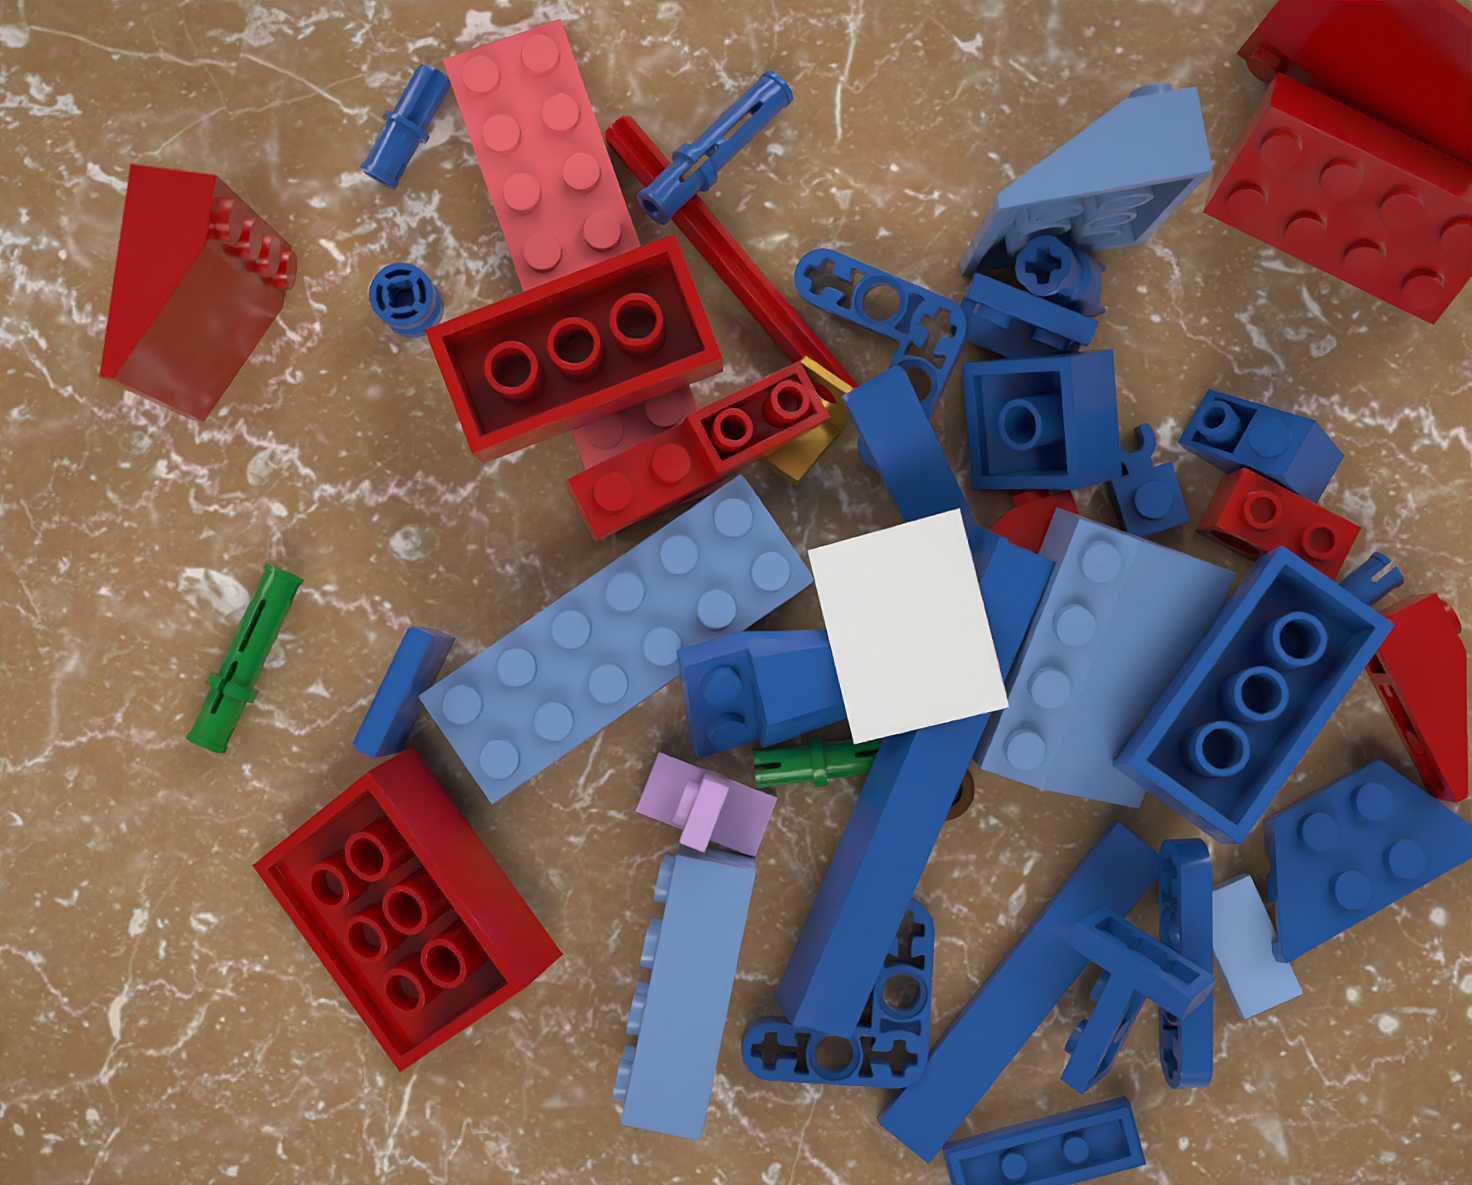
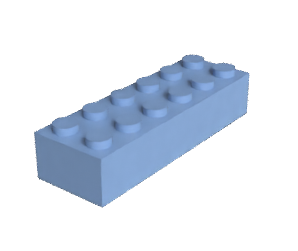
[418,473,815,804]

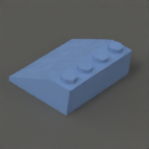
[959,83,1213,276]
[972,507,1236,808]

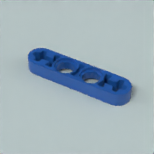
[1158,838,1213,1089]

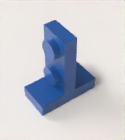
[1060,906,1217,1094]

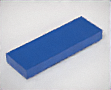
[841,365,978,538]
[942,1096,1146,1185]

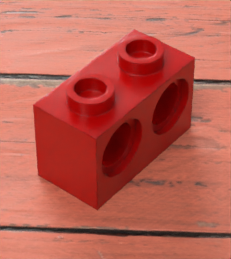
[1195,467,1362,581]

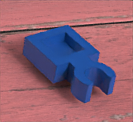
[1106,423,1191,537]

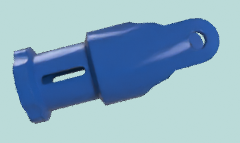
[1015,235,1106,317]

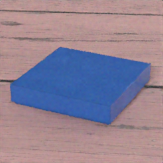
[353,626,456,758]

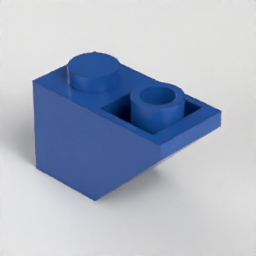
[1178,389,1344,504]

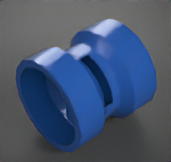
[369,263,444,338]

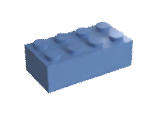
[612,843,756,1141]

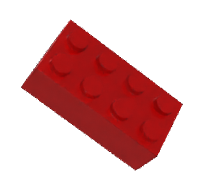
[1203,72,1472,325]
[425,234,723,463]

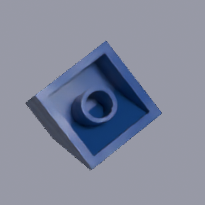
[962,349,1122,489]

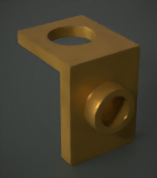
[758,356,854,486]

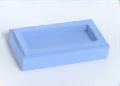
[1212,873,1303,1019]

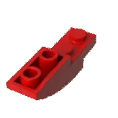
[565,361,831,542]

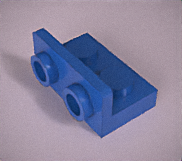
[950,272,1099,358]

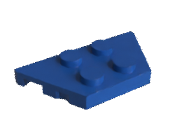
[1263,759,1472,964]

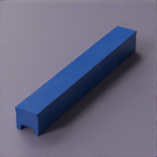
[774,525,1056,1040]

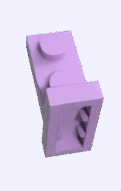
[636,751,778,858]

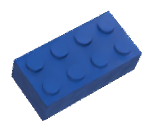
[1112,545,1395,845]

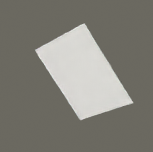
[808,508,1009,744]

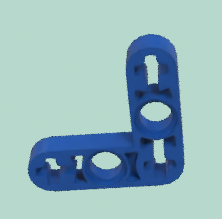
[794,248,969,471]
[741,898,935,1088]

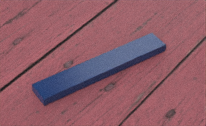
[876,820,1159,1164]

